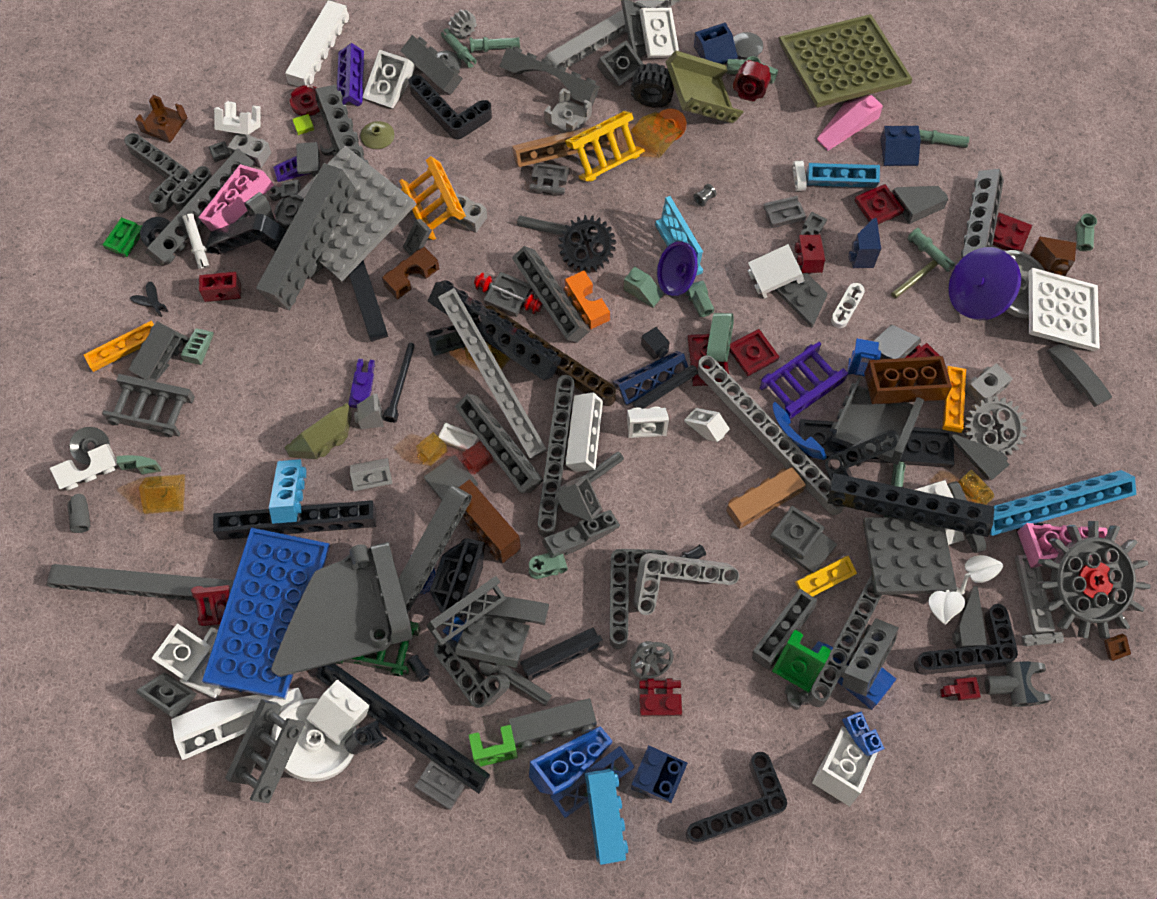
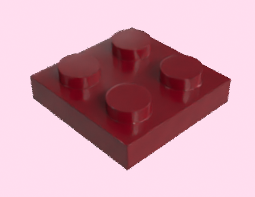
[854,184,904,224]
[993,212,1033,252]
[729,329,779,377]

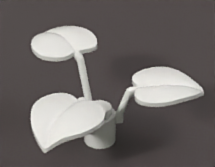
[929,555,1003,625]

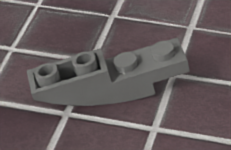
[542,510,620,558]

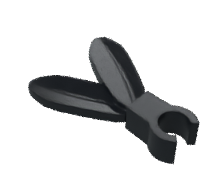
[130,282,168,317]

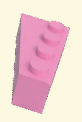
[198,164,274,231]
[1017,523,1107,568]

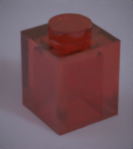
[462,441,493,474]

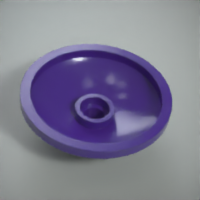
[657,241,698,296]

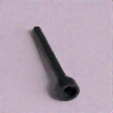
[382,342,415,423]

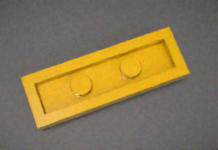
[795,556,857,597]

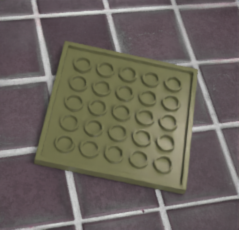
[779,14,912,108]

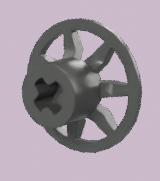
[631,641,673,679]

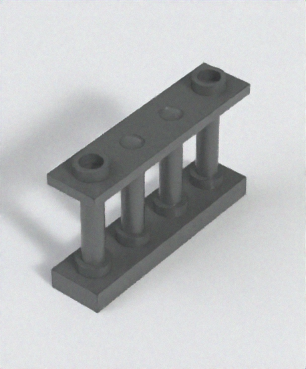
[102,374,195,437]
[225,699,305,804]

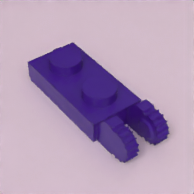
[348,359,375,408]

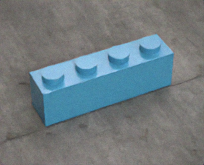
[585,769,628,865]

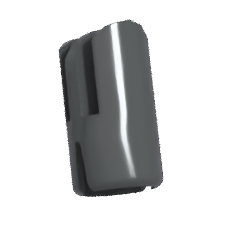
[67,494,91,533]

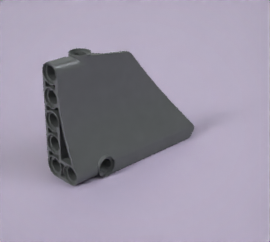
[271,542,413,677]

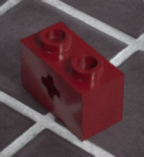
[794,235,825,273]
[199,272,241,302]

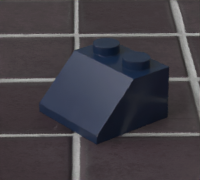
[880,126,921,166]
[848,218,881,268]

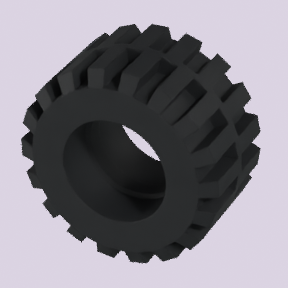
[630,63,674,108]

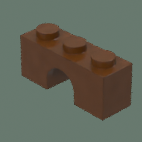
[382,247,439,300]

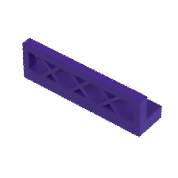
[337,43,364,106]

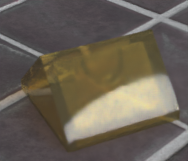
[139,474,185,514]

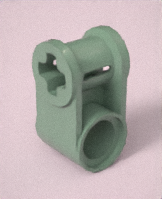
[529,553,568,579]

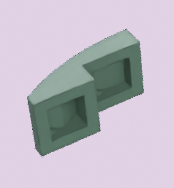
[116,455,161,474]

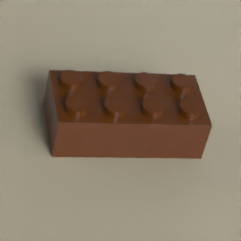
[864,356,952,404]
[458,479,521,564]

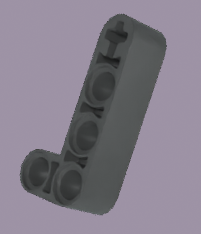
[434,639,510,708]

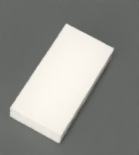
[437,423,480,454]

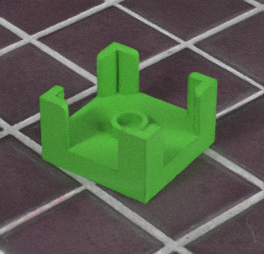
[469,725,518,767]

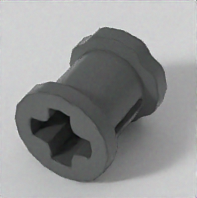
[693,184,717,207]

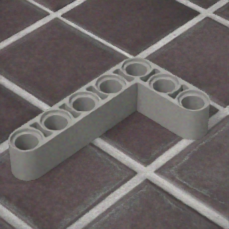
[633,553,739,615]

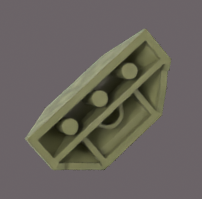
[284,403,352,460]

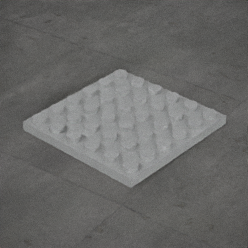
[275,146,417,281]

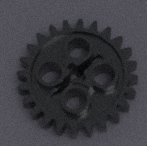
[558,215,617,273]

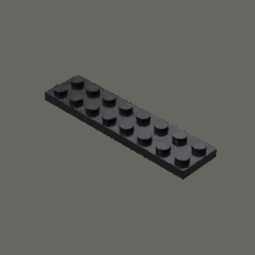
[799,419,955,468]

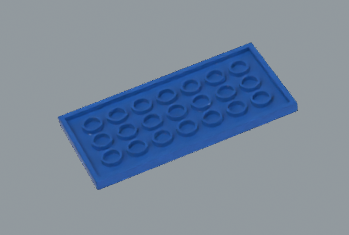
[202,528,330,700]

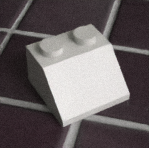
[627,407,669,438]
[152,624,212,681]
[307,680,369,746]

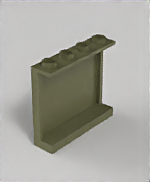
[666,50,744,123]

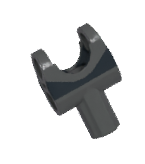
[984,661,1052,707]

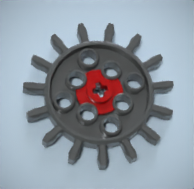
[1036,521,1151,639]

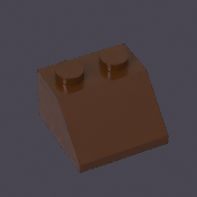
[1029,236,1076,276]

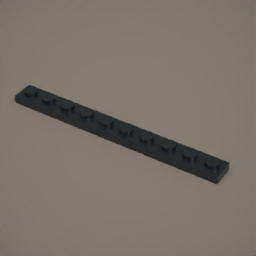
[315,663,491,794]

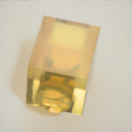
[416,432,448,466]

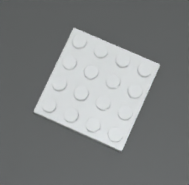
[1028,268,1099,352]

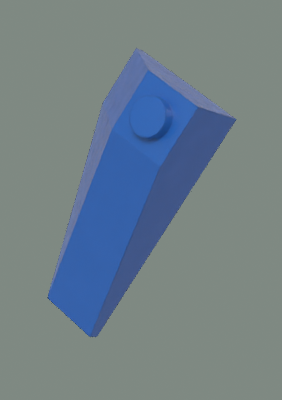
[811,641,896,710]

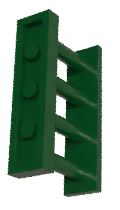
[335,621,421,677]

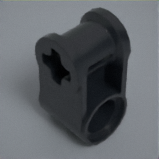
[345,721,388,755]

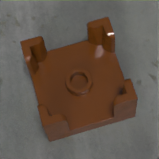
[135,95,188,143]

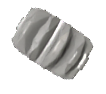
[448,9,477,39]

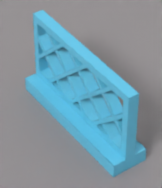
[655,196,703,276]

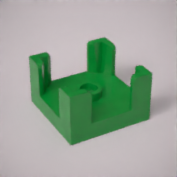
[772,630,832,692]

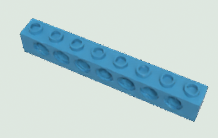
[990,470,1137,536]

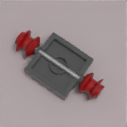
[474,272,543,317]

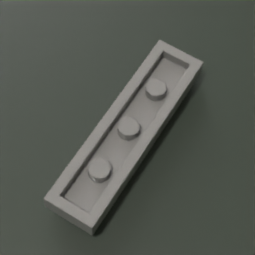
[1015,555,1055,634]

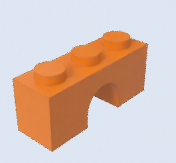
[564,271,610,329]

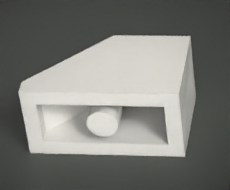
[684,408,730,442]

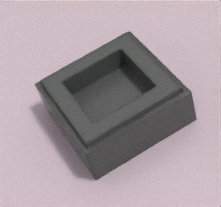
[208,141,231,162]

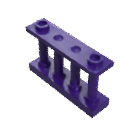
[760,342,848,419]

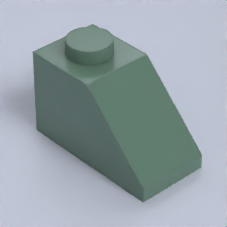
[624,266,664,308]

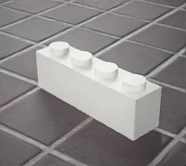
[565,392,603,472]

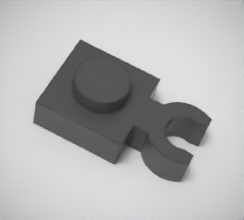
[270,179,301,201]
[800,212,827,235]

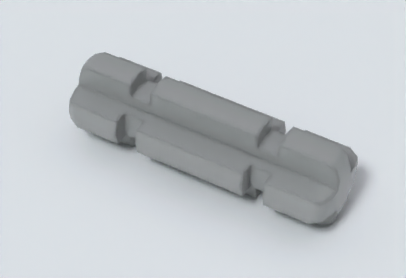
[1022,632,1064,646]

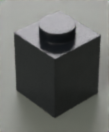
[641,327,670,360]

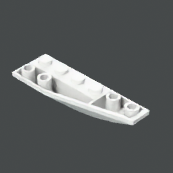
[171,688,304,760]

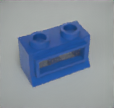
[847,338,881,377]

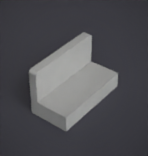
[350,458,392,491]

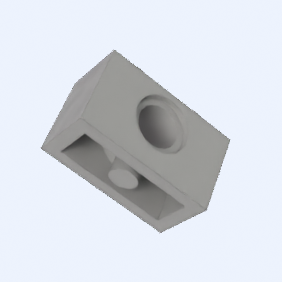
[966,363,1013,404]

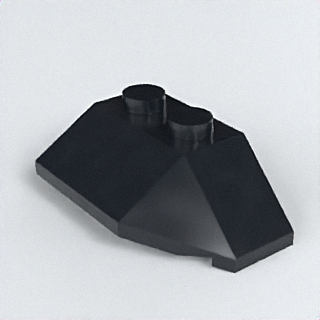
[430,538,485,618]

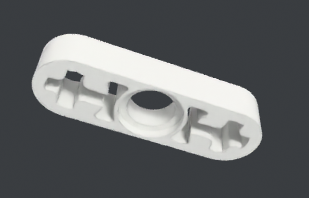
[831,283,865,328]

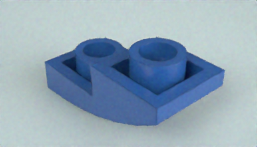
[842,711,885,756]

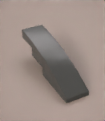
[1047,343,1112,407]
[470,595,549,625]

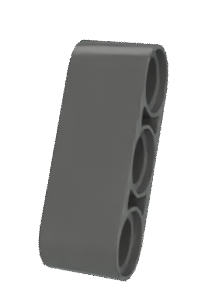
[171,166,212,212]

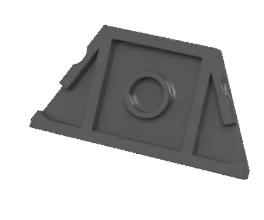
[621,0,651,58]
[775,273,828,327]

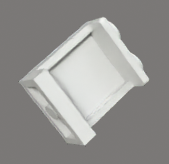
[748,244,804,299]

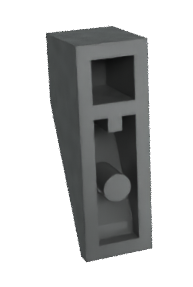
[948,434,1010,480]
[952,586,987,648]

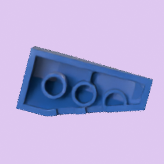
[529,726,612,795]

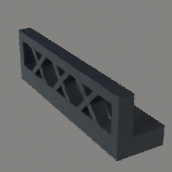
[520,627,603,681]

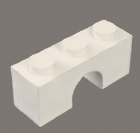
[50,444,118,491]

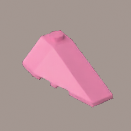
[817,95,883,151]

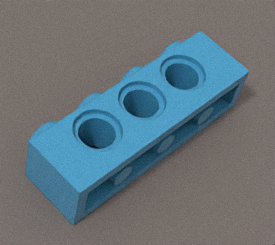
[806,163,880,188]
[269,459,307,524]

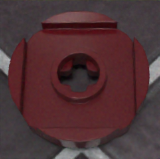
[289,85,320,116]

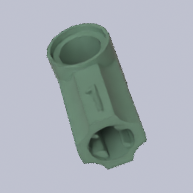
[1075,213,1097,252]
[685,280,714,317]

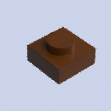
[1104,633,1131,661]

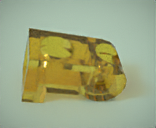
[958,469,995,505]

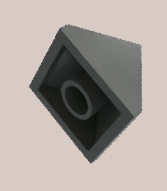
[136,672,197,718]

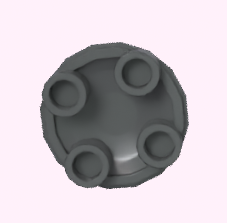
[733,32,763,58]

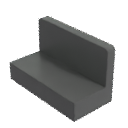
[296,142,320,178]

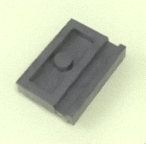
[763,196,806,228]
[414,760,467,810]

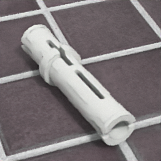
[182,214,210,269]

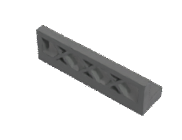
[426,576,507,646]

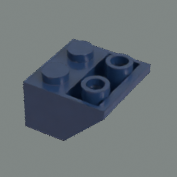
[694,22,738,65]
[631,745,688,803]

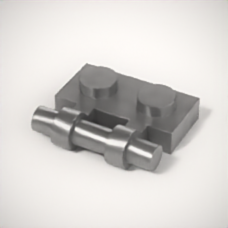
[530,163,569,195]

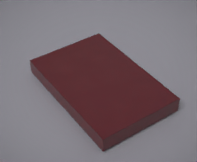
[687,334,729,386]

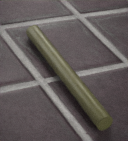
[891,260,939,299]

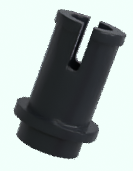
[680,544,706,566]
[407,655,430,682]

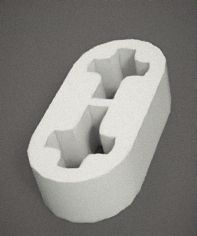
[793,161,806,191]

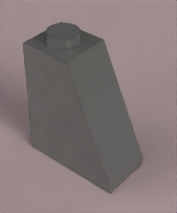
[892,186,949,224]

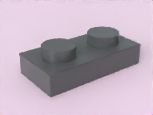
[403,219,432,256]

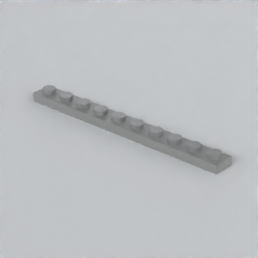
[438,288,547,459]

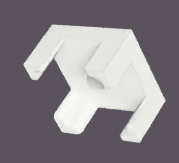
[214,101,261,135]

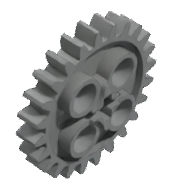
[963,396,1028,455]

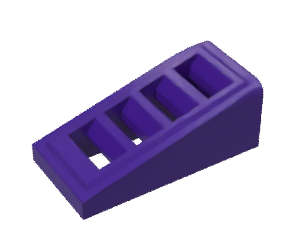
[273,156,311,182]

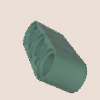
[707,313,734,362]

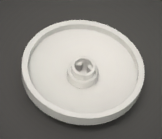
[271,698,357,782]

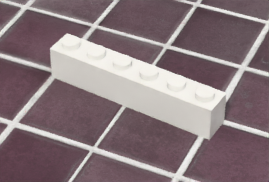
[285,0,349,87]

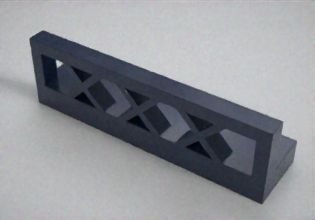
[612,351,689,405]
[550,746,635,818]

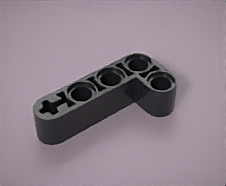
[825,430,899,480]

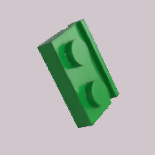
[102,217,142,257]

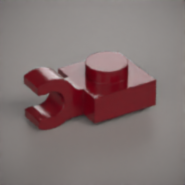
[940,677,981,701]

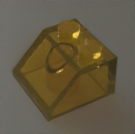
[630,111,682,158]

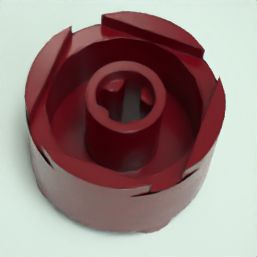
[733,60,771,102]

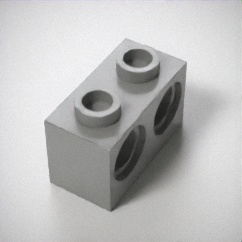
[228,133,271,168]
[445,193,487,233]

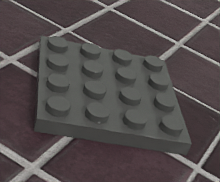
[863,517,957,595]

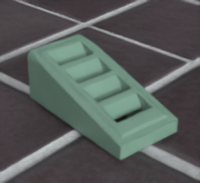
[181,328,214,365]

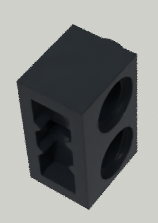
[426,325,466,356]

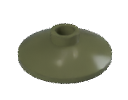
[360,121,395,149]

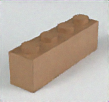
[726,467,806,529]

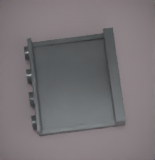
[830,377,924,465]

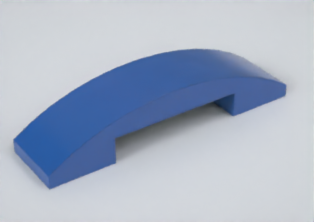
[773,402,827,460]

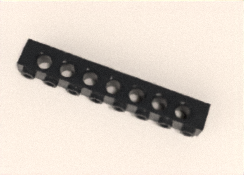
[427,280,561,381]
[827,473,994,537]
[213,500,377,540]

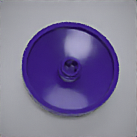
[948,247,1021,321]

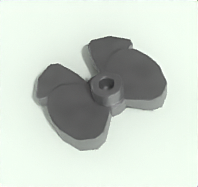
[784,684,820,710]

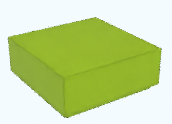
[292,114,314,135]

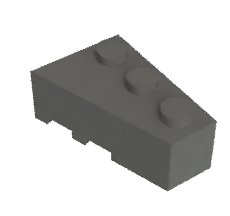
[128,321,190,382]

